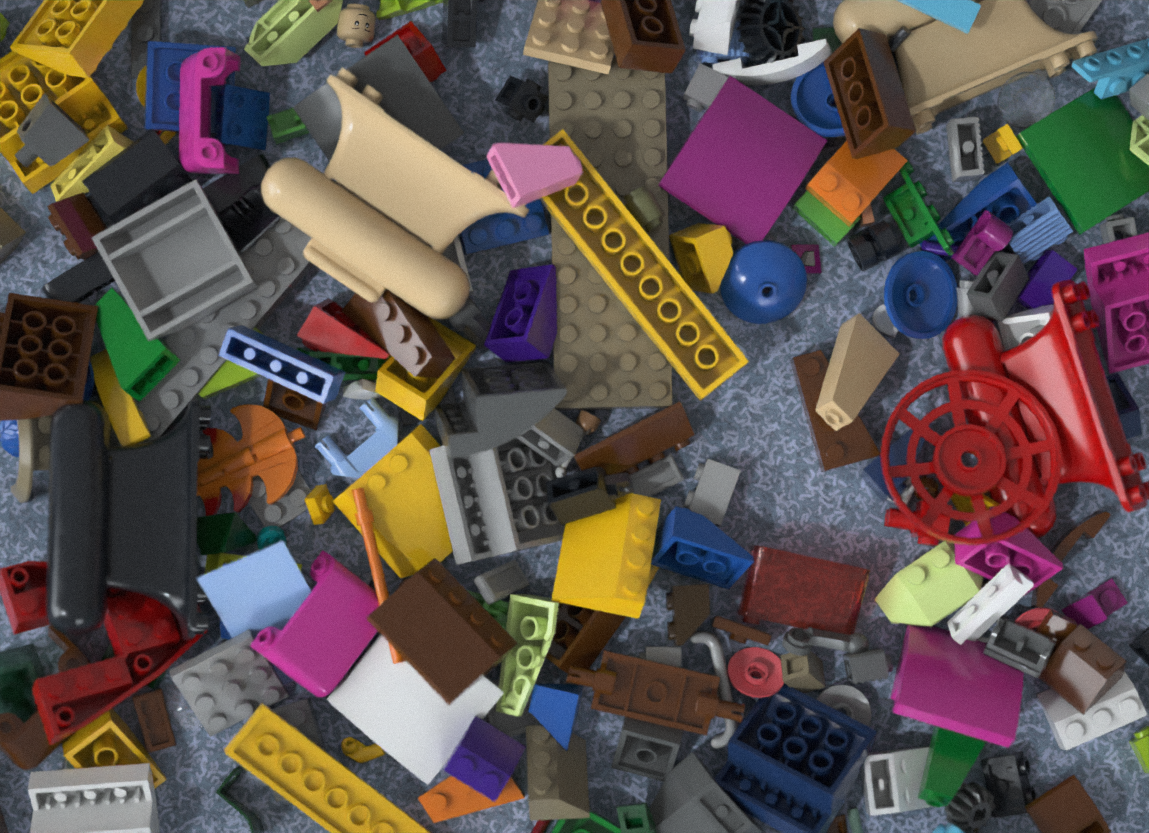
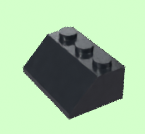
[82,128,193,224]

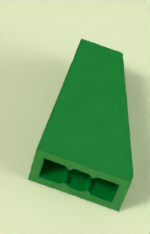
[94,288,181,402]
[918,725,987,807]

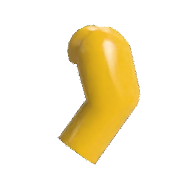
[341,737,386,763]

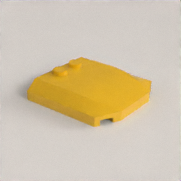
[332,424,453,578]

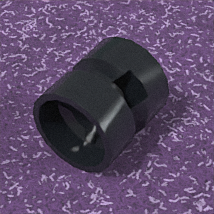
[847,220,900,272]

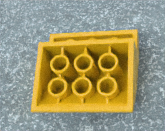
[0,51,128,194]

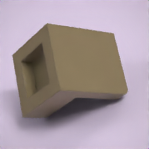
[781,651,825,694]

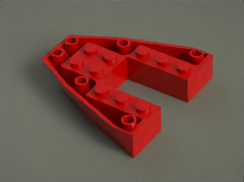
[0,561,208,746]

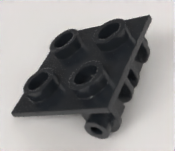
[220,182,281,254]

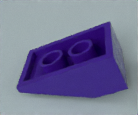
[484,264,557,363]

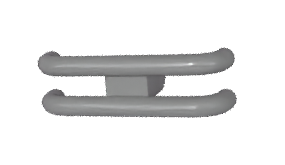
[690,631,738,748]

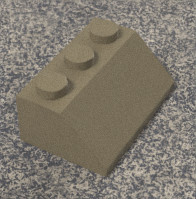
[526,725,590,821]

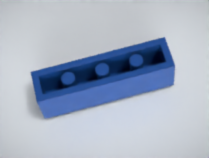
[218,325,346,404]

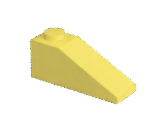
[50,125,133,202]

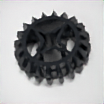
[736,0,806,65]

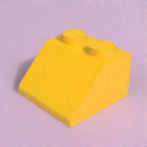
[669,223,733,294]

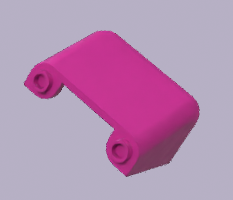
[179,48,240,174]
[250,550,379,697]

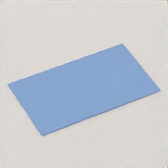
[197,541,311,685]

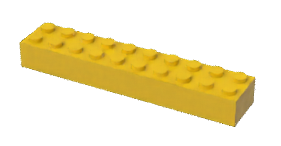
[539,129,749,401]

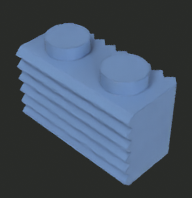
[1007,197,1074,264]

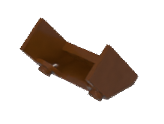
[0,625,91,771]

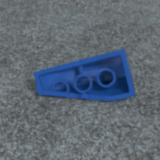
[920,162,1037,261]

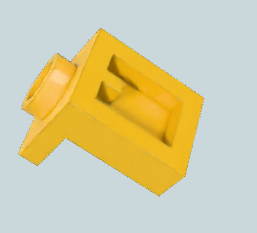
[983,124,1023,163]

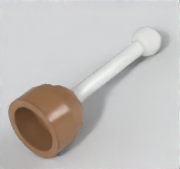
[555,410,601,478]

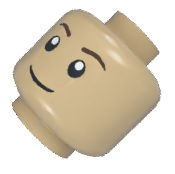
[337,4,376,48]

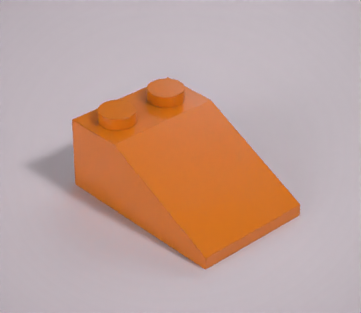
[806,141,908,227]

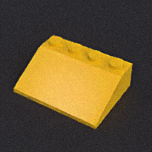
[10,0,144,78]
[551,493,661,619]

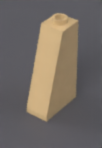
[815,313,900,431]

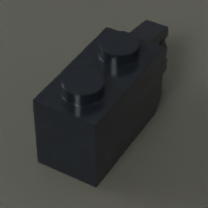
[546,466,634,525]

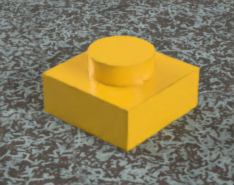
[304,484,336,525]

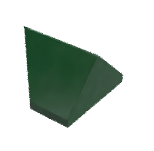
[196,512,257,556]

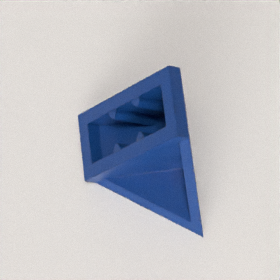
[529,683,584,751]

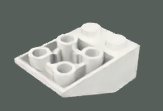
[861,746,933,816]

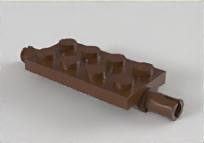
[566,650,745,735]

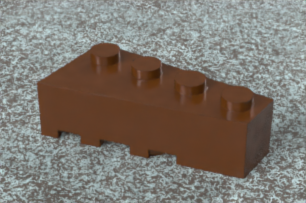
[341,289,455,378]
[790,350,881,472]

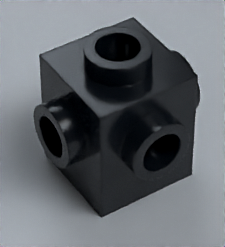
[495,75,548,123]

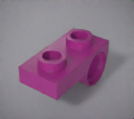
[951,210,1013,276]

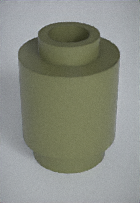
[624,186,665,232]

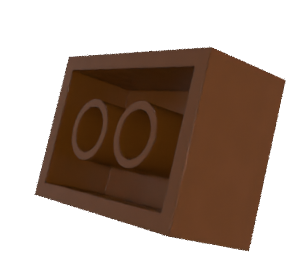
[601,0,686,74]

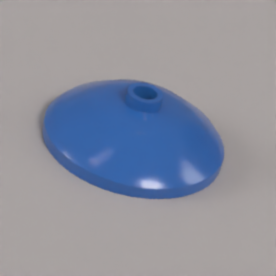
[791,62,845,137]
[720,240,807,324]
[884,251,958,339]

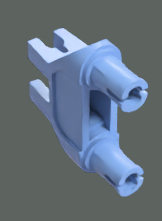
[315,397,399,478]

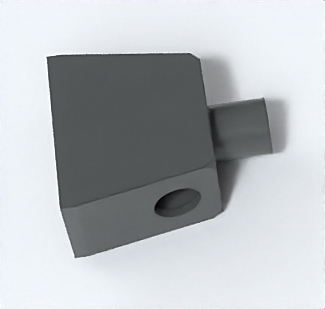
[15,93,90,167]

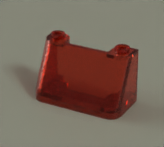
[737,545,871,635]

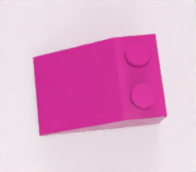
[955,506,1063,596]

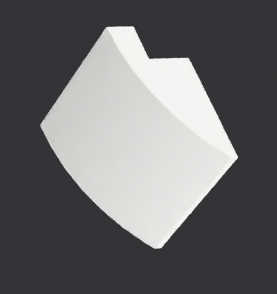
[327,635,504,785]
[28,763,160,833]

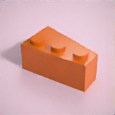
[418,775,525,823]

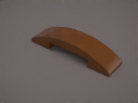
[1031,511,1111,608]

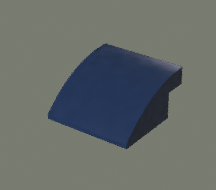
[714,683,877,833]

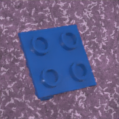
[215,84,270,150]

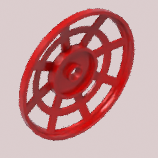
[881,369,1062,546]

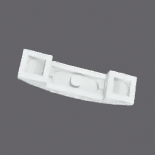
[712,39,832,86]

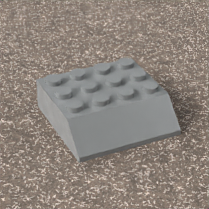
[92,179,258,341]

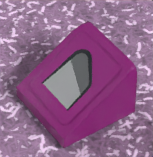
[790,244,821,275]

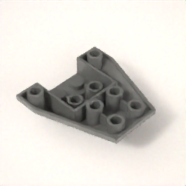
[649,751,766,833]

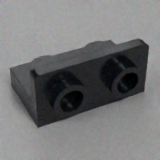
[981,751,1036,818]

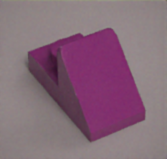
[1061,578,1128,629]

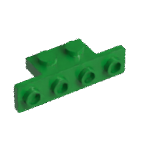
[883,157,955,256]

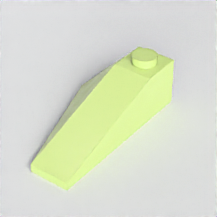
[496,594,559,717]

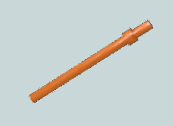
[352,488,405,664]

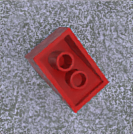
[297,298,391,359]

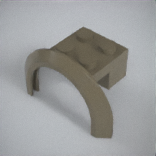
[11,415,52,503]

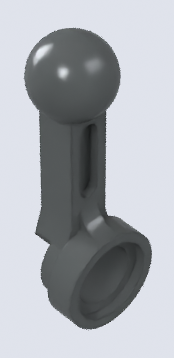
[782,627,869,656]

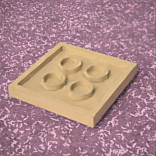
[523,0,615,75]

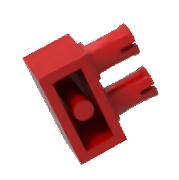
[884,500,952,547]

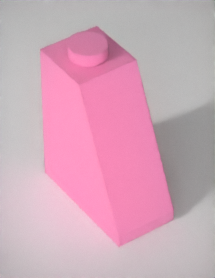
[487,143,583,209]

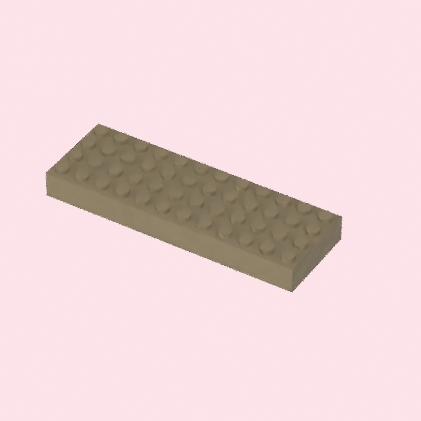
[548,58,672,410]

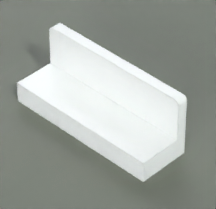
[947,563,1034,645]

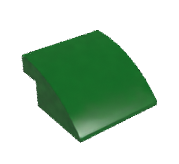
[1016,87,1149,235]

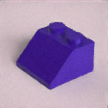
[444,715,526,802]

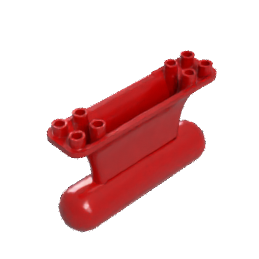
[942,279,1149,539]

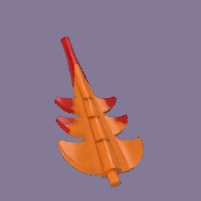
[197,404,306,516]

